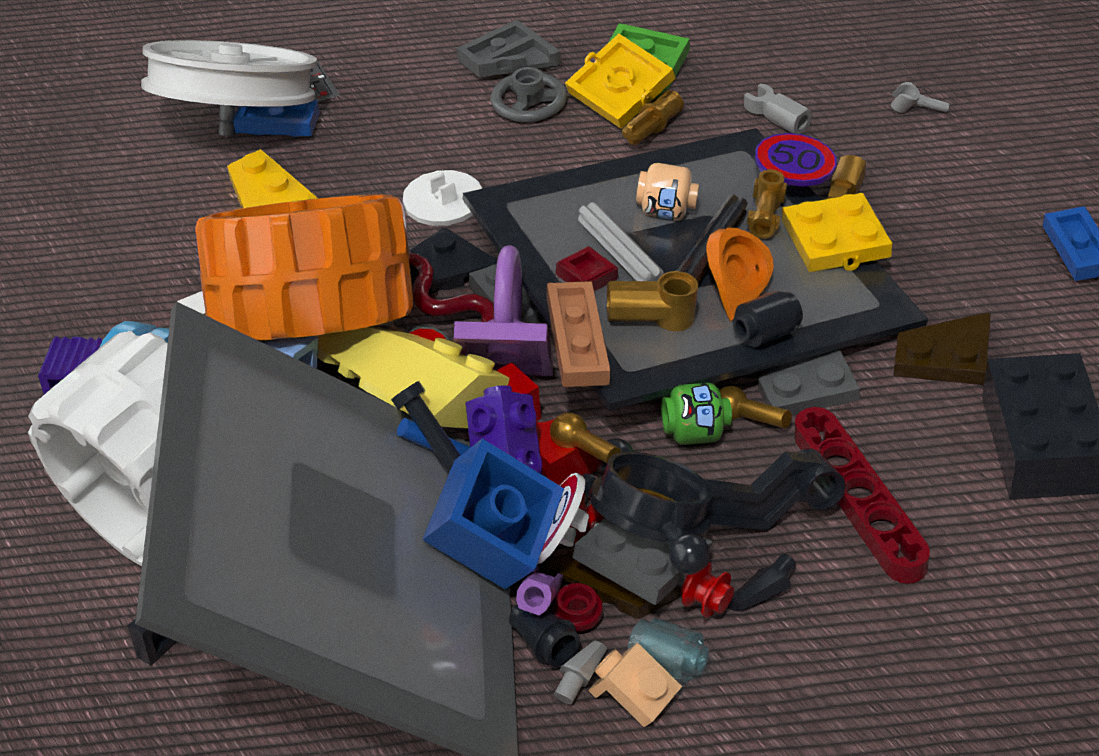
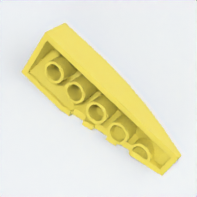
[316,326,510,428]

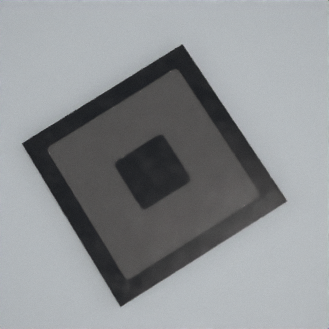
[462,128,928,411]

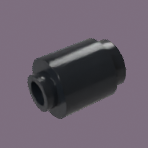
[733,291,803,347]

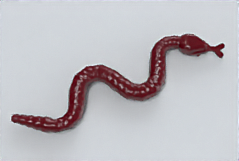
[409,252,494,322]

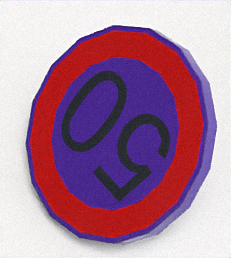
[755,133,837,187]

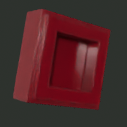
[555,246,618,292]

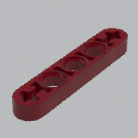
[794,407,930,584]

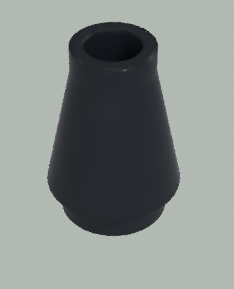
[509,604,580,667]

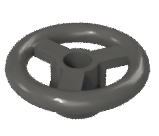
[490,67,567,122]

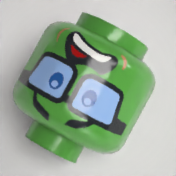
[661,383,732,445]

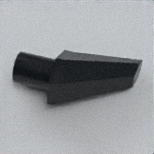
[727,554,796,611]

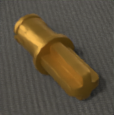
[622,90,684,145]

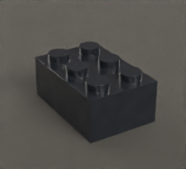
[982,353,1099,500]

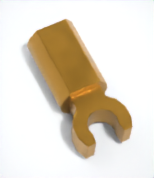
[828,155,866,199]

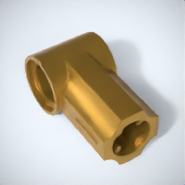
[607,271,698,332]

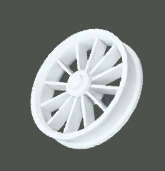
[141,40,317,136]

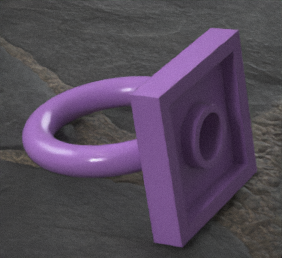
[454,245,554,376]

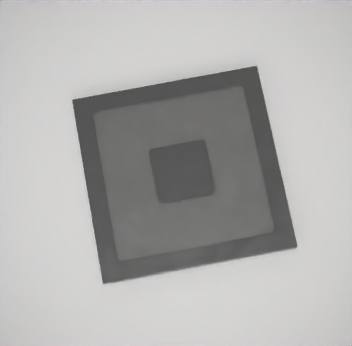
[135,302,518,756]

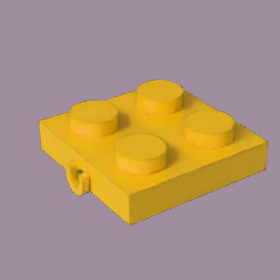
[565,34,676,129]
[782,193,893,272]

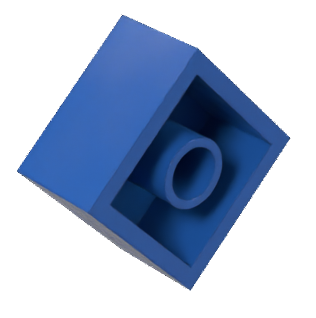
[422,438,564,589]

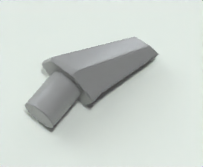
[554,640,607,705]

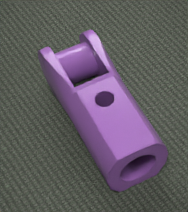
[516,566,563,615]

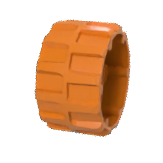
[195,194,413,340]

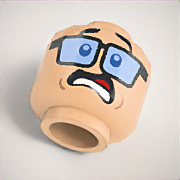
[636,163,699,221]

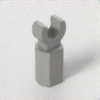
[744,84,812,134]

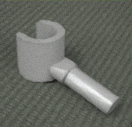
[891,82,949,113]

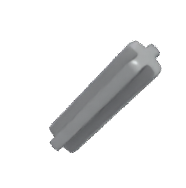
[578,202,663,281]

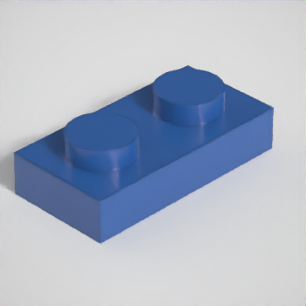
[233,100,320,137]
[1043,206,1099,281]

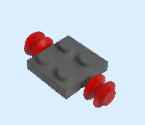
[569,493,734,618]

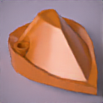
[706,227,774,321]

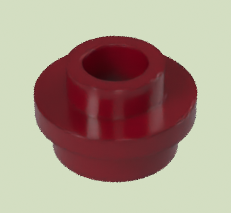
[552,583,603,631]

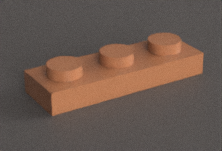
[546,282,610,387]

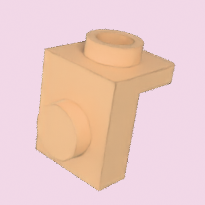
[589,642,682,727]

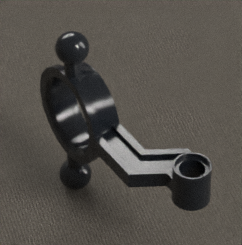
[589,438,846,575]

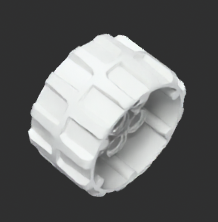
[28,331,168,566]

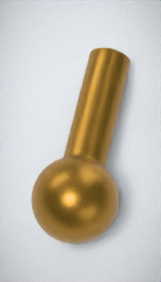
[719,386,792,428]
[550,413,621,463]

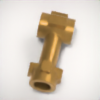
[747,169,787,239]

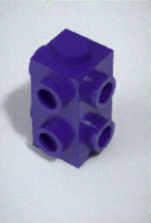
[465,385,542,475]

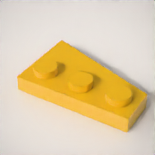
[227,149,317,208]

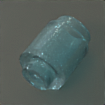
[628,618,709,682]

